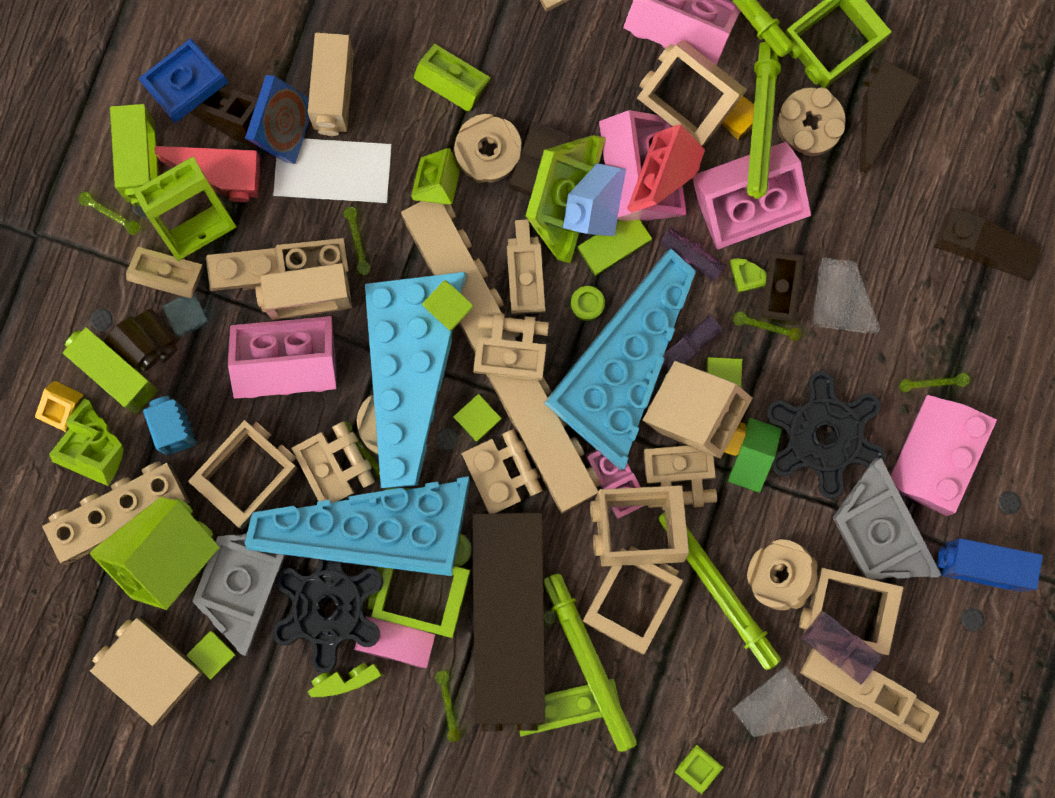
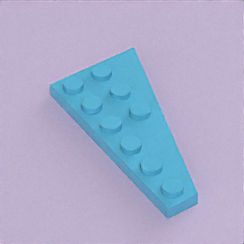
[544,249,696,470]
[365,272,468,489]
[245,476,470,576]

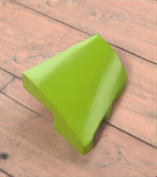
[49,398,124,486]

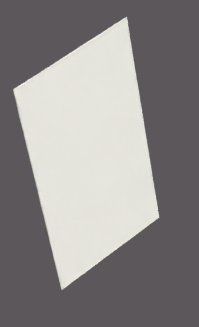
[273,139,391,203]

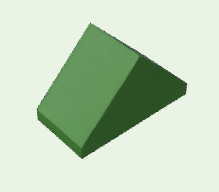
[727,417,782,493]

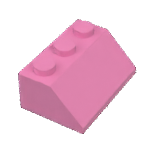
[623,0,741,65]
[599,110,687,221]
[692,142,811,250]
[228,316,336,399]
[890,395,997,516]

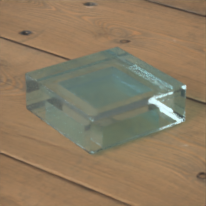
[162,294,209,337]

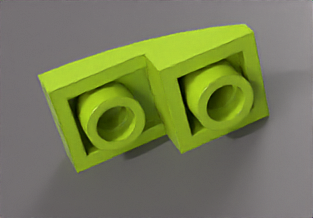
[307,662,383,697]

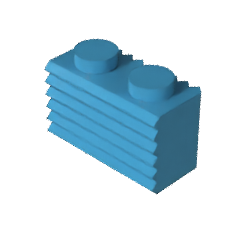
[143,396,198,456]

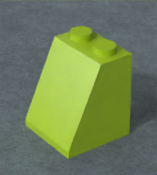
[89,497,220,610]

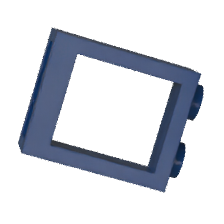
[937,538,1043,592]

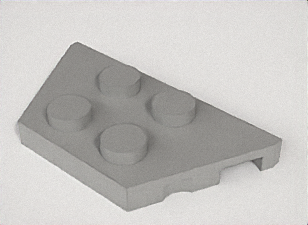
[833,458,941,579]
[192,534,286,656]

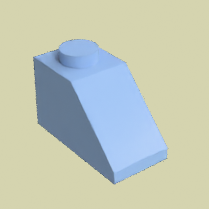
[563,163,626,236]

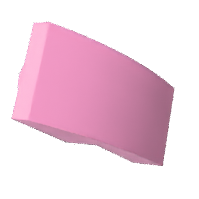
[585,449,643,519]
[354,616,435,668]

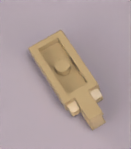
[507,219,545,315]

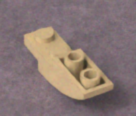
[206,238,348,291]
[800,643,940,743]

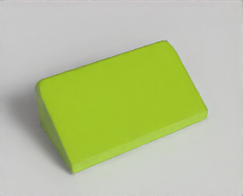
[414,44,491,111]
[411,148,460,204]

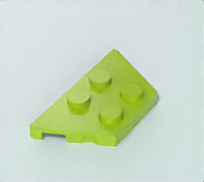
[526,135,606,264]

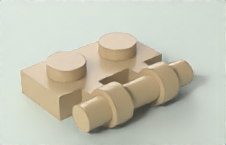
[474,313,549,380]
[291,421,375,503]
[461,429,543,514]
[643,446,717,510]

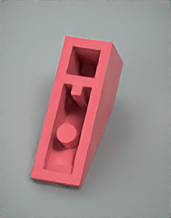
[627,124,705,213]
[154,146,261,202]

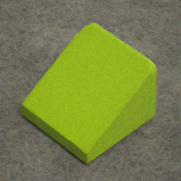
[422,280,474,331]

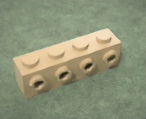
[42,461,190,565]

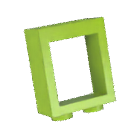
[785,0,891,88]
[110,104,159,206]
[133,156,236,261]
[63,327,159,416]
[367,566,470,638]

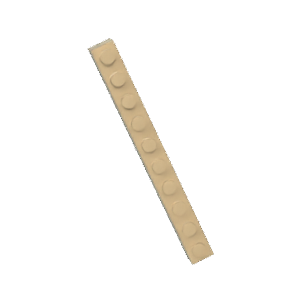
[401,201,601,515]

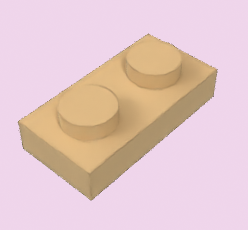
[126,247,203,299]

